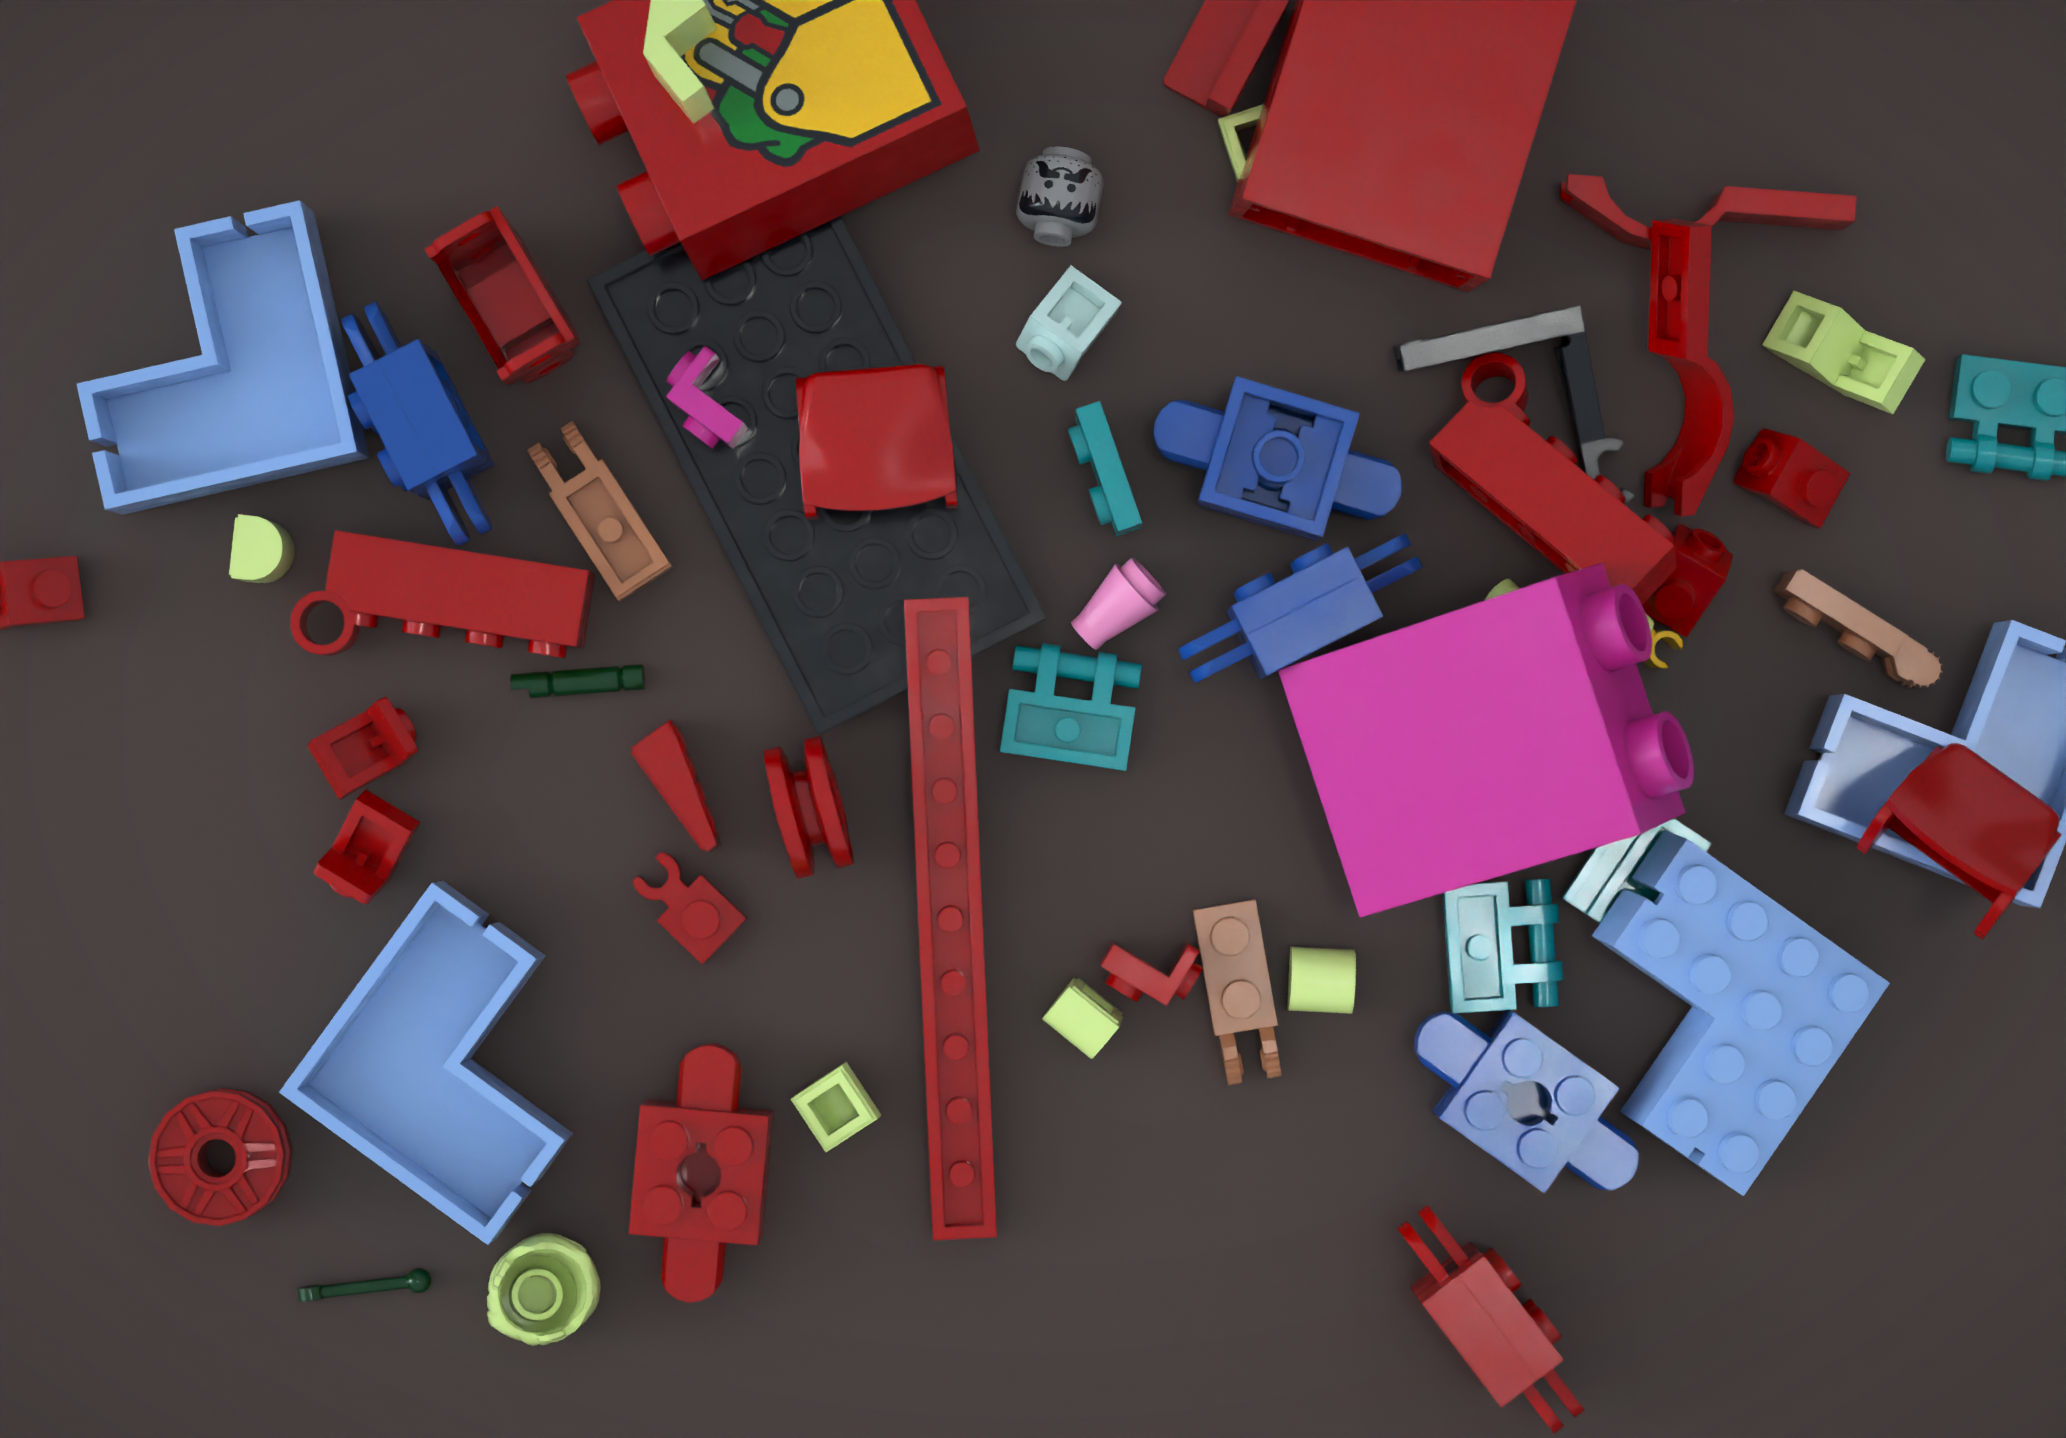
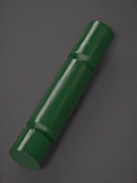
[510,664,645,698]

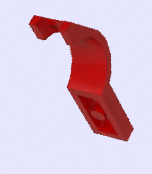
[1559,174,1857,251]
[1644,219,1734,516]

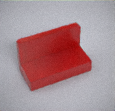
[1163,0,1290,118]

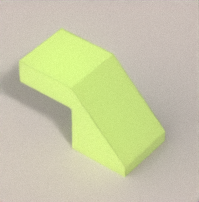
[643,0,717,124]
[1762,291,1926,414]

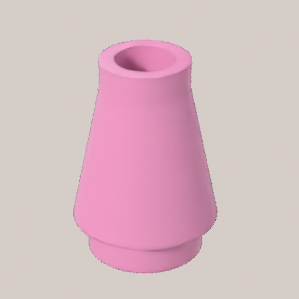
[1071,557,1166,650]

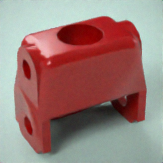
[424,206,580,385]
[796,364,958,520]
[1856,743,2062,940]

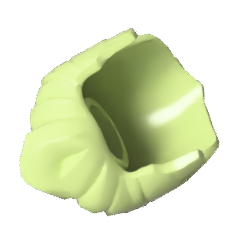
[487,1233,601,1346]

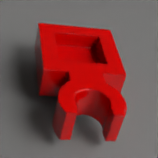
[632,852,748,965]

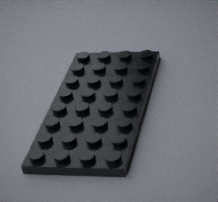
[587,216,1047,735]

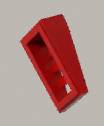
[630,720,721,852]

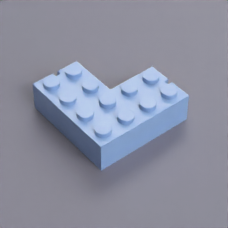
[77,200,370,515]
[1784,620,2066,908]
[1592,830,1890,1196]
[279,881,573,1245]

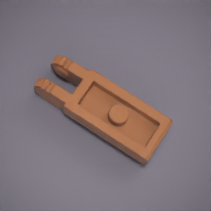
[527,420,673,602]
[1773,569,1943,688]
[1192,899,1282,1085]

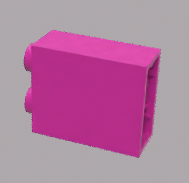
[1278,563,1694,918]

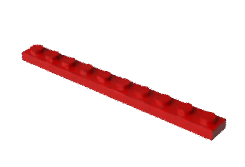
[904,596,997,1240]

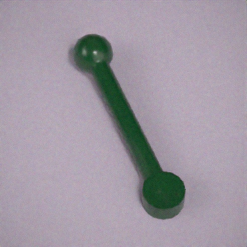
[297,1268,431,1302]

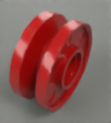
[763,736,855,879]
[148,1088,293,1226]

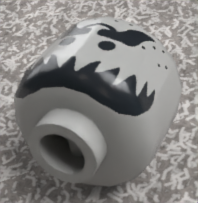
[1016,146,1104,247]

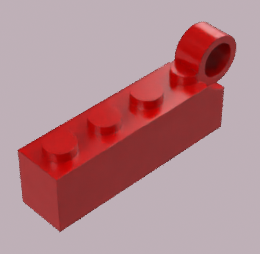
[1429,353,1677,605]
[290,530,596,658]

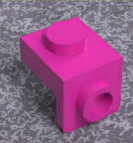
[666,346,748,449]

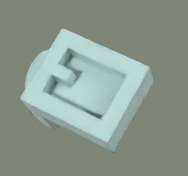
[1016,265,1122,381]

